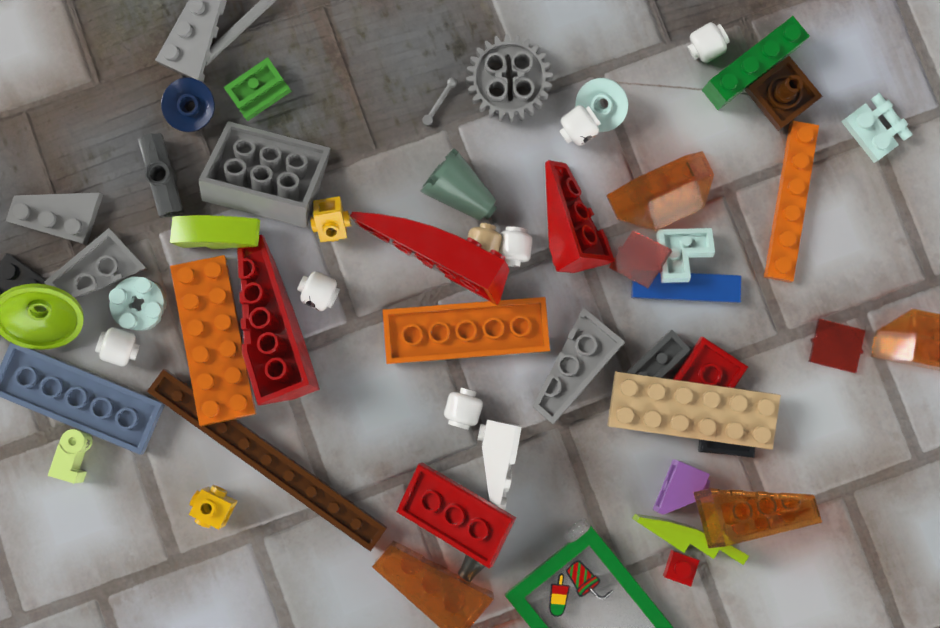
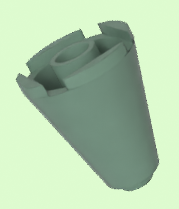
[420,148,497,221]

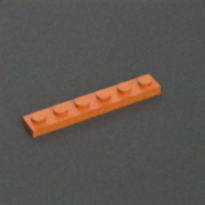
[764,120,819,282]

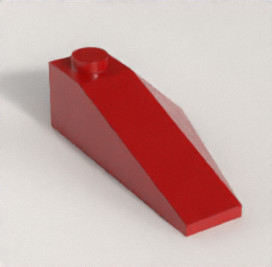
[545,160,615,273]

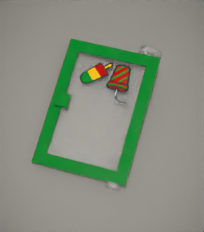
[505,518,674,628]

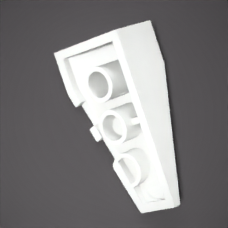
[477,419,522,510]

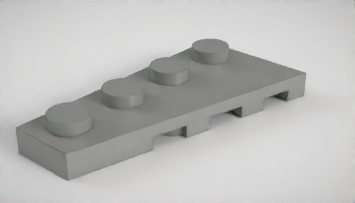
[532,307,625,425]

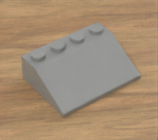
[199,121,331,228]

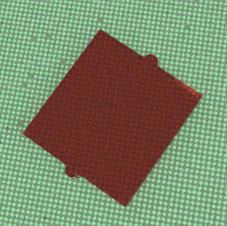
[609,231,672,289]
[808,319,866,373]

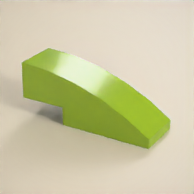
[170,215,260,250]

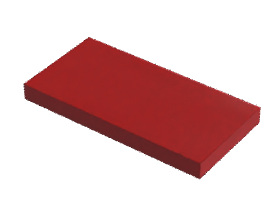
[396,462,517,569]

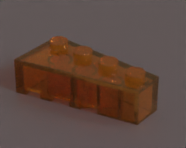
[694,488,822,549]
[372,540,494,628]

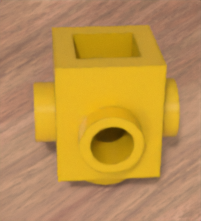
[310,196,351,242]
[189,485,238,530]

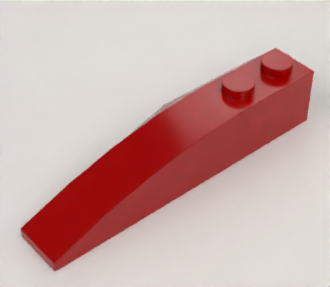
[350,211,510,306]
[237,234,320,405]

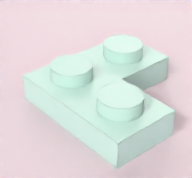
[656,228,715,283]

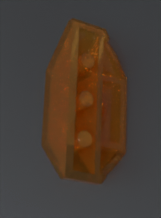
[606,151,714,231]
[871,309,940,371]

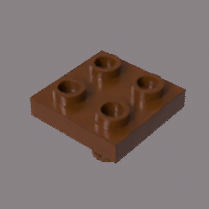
[745,56,823,131]

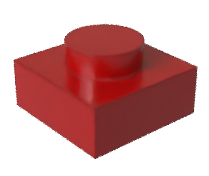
[663,549,700,587]

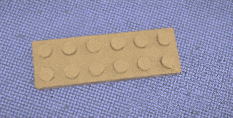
[607,371,781,450]

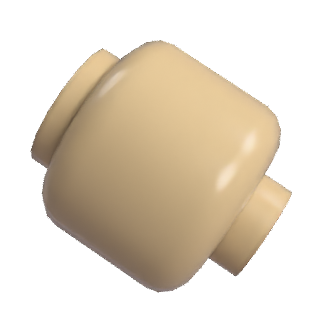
[467,223,502,252]

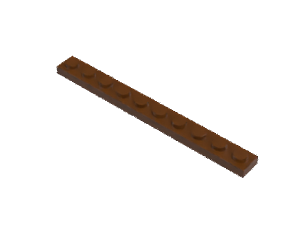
[147,369,387,552]

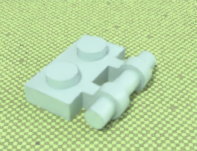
[841,93,913,163]

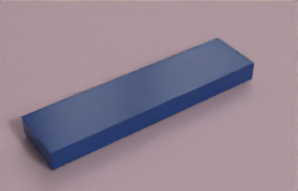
[631,270,741,303]

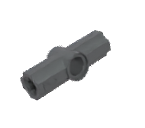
[138,133,184,218]

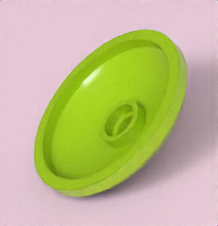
[0,284,84,350]

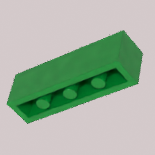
[702,16,810,110]

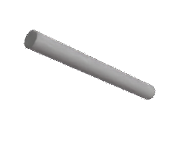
[205,0,276,66]

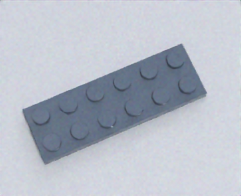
[0,342,165,455]

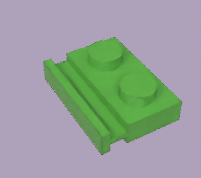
[224,57,292,121]

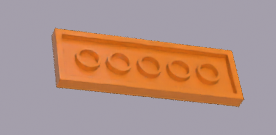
[170,255,256,426]
[383,297,550,364]

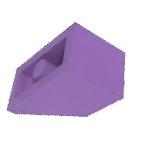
[653,459,710,515]

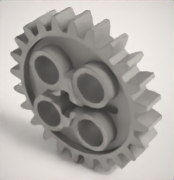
[466,34,553,123]

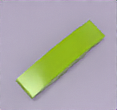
[632,514,749,565]

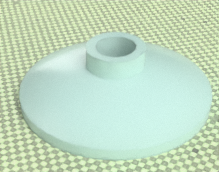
[575,78,628,132]

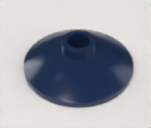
[161,78,215,132]

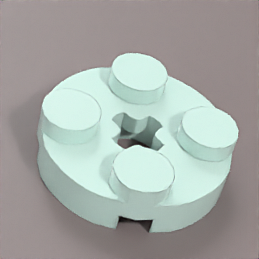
[109,276,167,331]

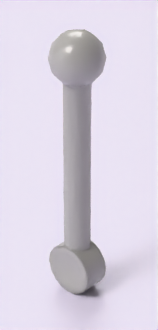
[422,77,457,126]

